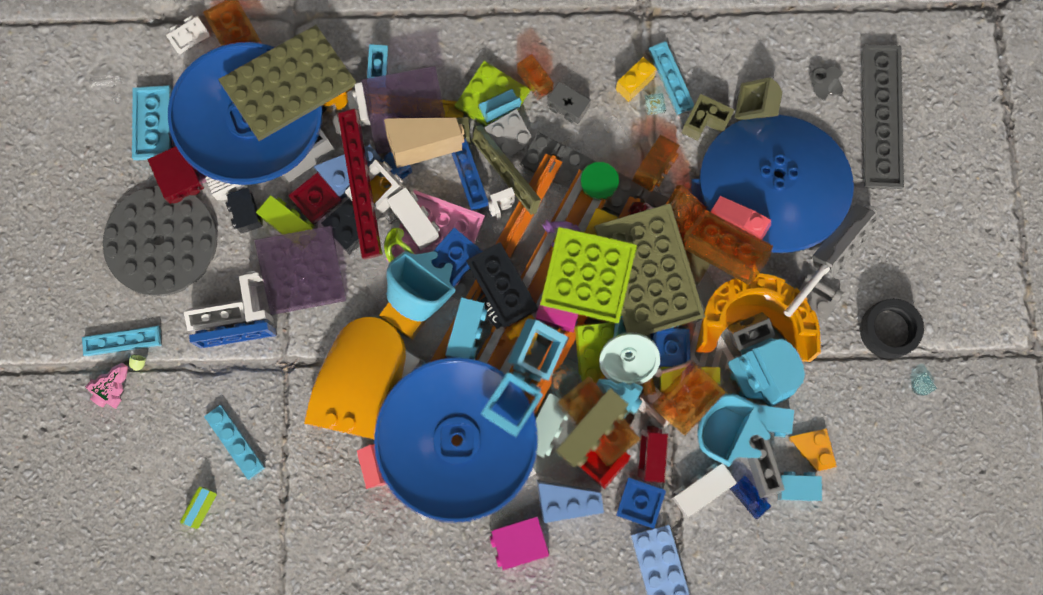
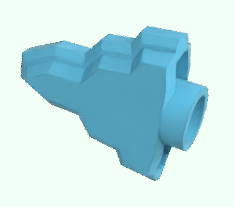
[596,379,643,421]

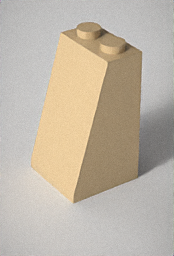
[384,118,464,168]

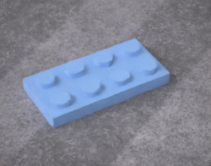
[631,525,689,595]

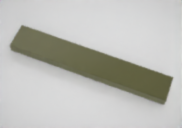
[472,125,541,215]

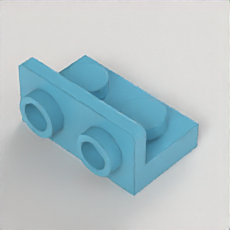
[728,351,770,397]

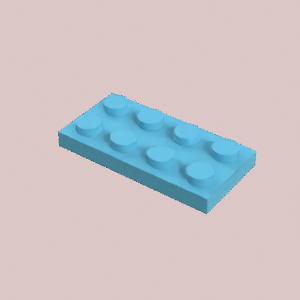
[132,86,172,160]

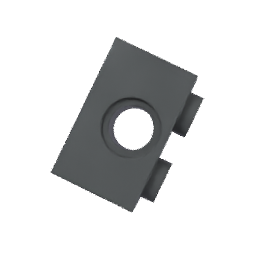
[727,312,776,351]

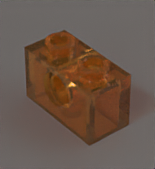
[517,54,553,101]

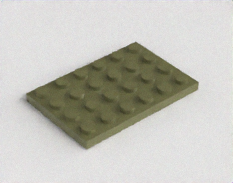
[218,25,356,141]
[594,204,705,336]

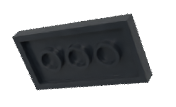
[466,242,538,329]

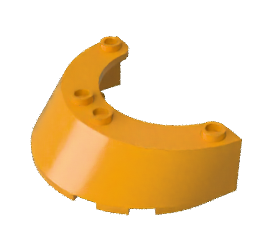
[696,273,821,362]

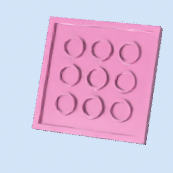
[386,190,485,285]

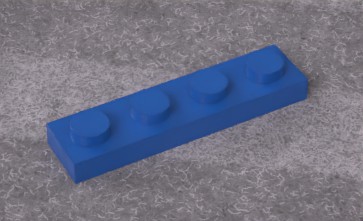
[451,138,489,211]

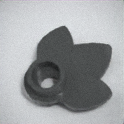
[810,66,843,100]

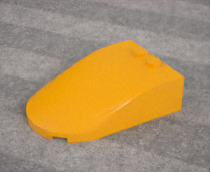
[304,317,406,439]

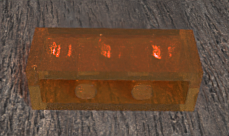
[632,134,680,192]

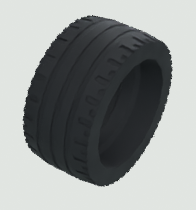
[860,298,924,359]

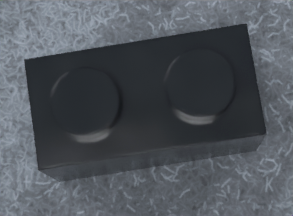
[225,187,263,234]

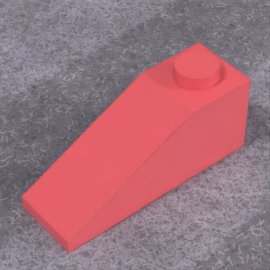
[710,196,771,241]

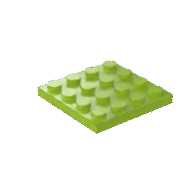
[540,227,637,323]

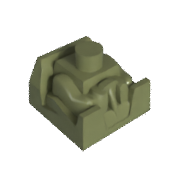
[735,77,782,120]

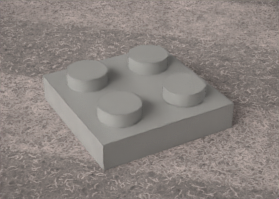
[483,109,533,158]

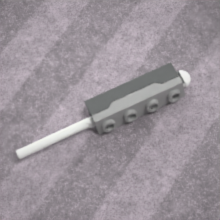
[784,204,878,317]

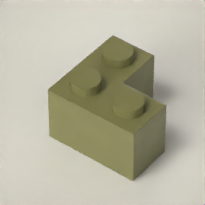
[682,94,734,141]

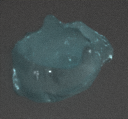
[551,364,585,402]

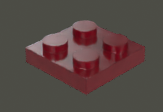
[288,172,342,225]

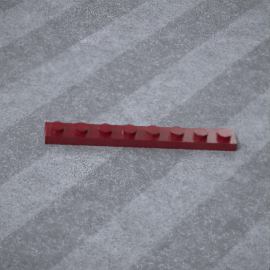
[338,109,383,260]

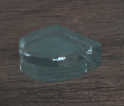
[911,372,937,396]

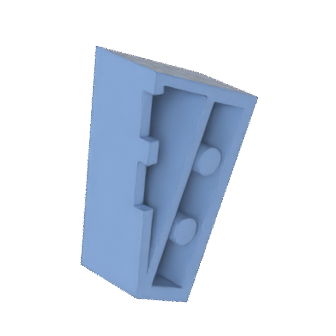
[314,145,383,200]
[536,480,604,523]

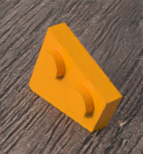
[788,428,837,472]

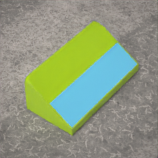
[180,487,217,529]

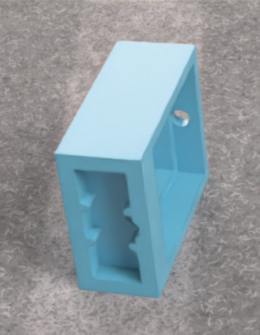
[508,319,567,382]
[481,372,543,437]

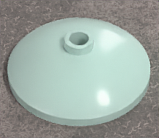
[600,333,660,385]

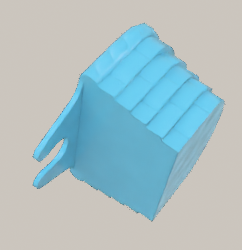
[386,251,455,322]
[730,338,805,407]
[697,394,770,467]

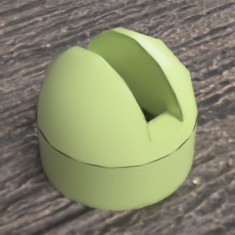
[129,355,146,371]

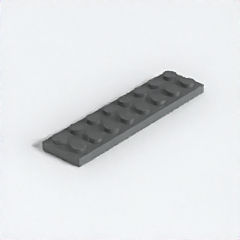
[862,44,904,189]

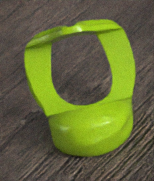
[384,227,414,262]

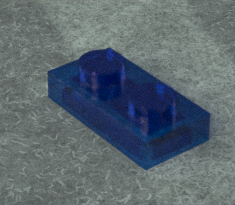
[730,475,771,520]

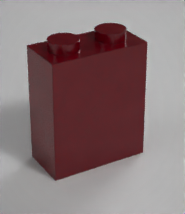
[147,146,204,204]

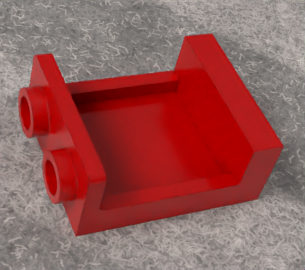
[577,435,631,489]

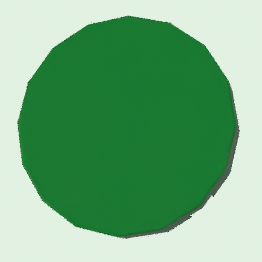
[580,162,619,200]

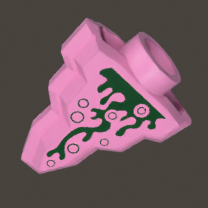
[85,363,128,409]

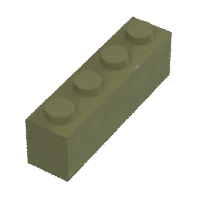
[555,388,629,467]

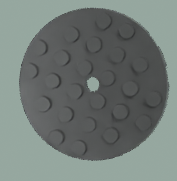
[103,186,217,296]

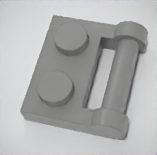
[798,273,843,322]

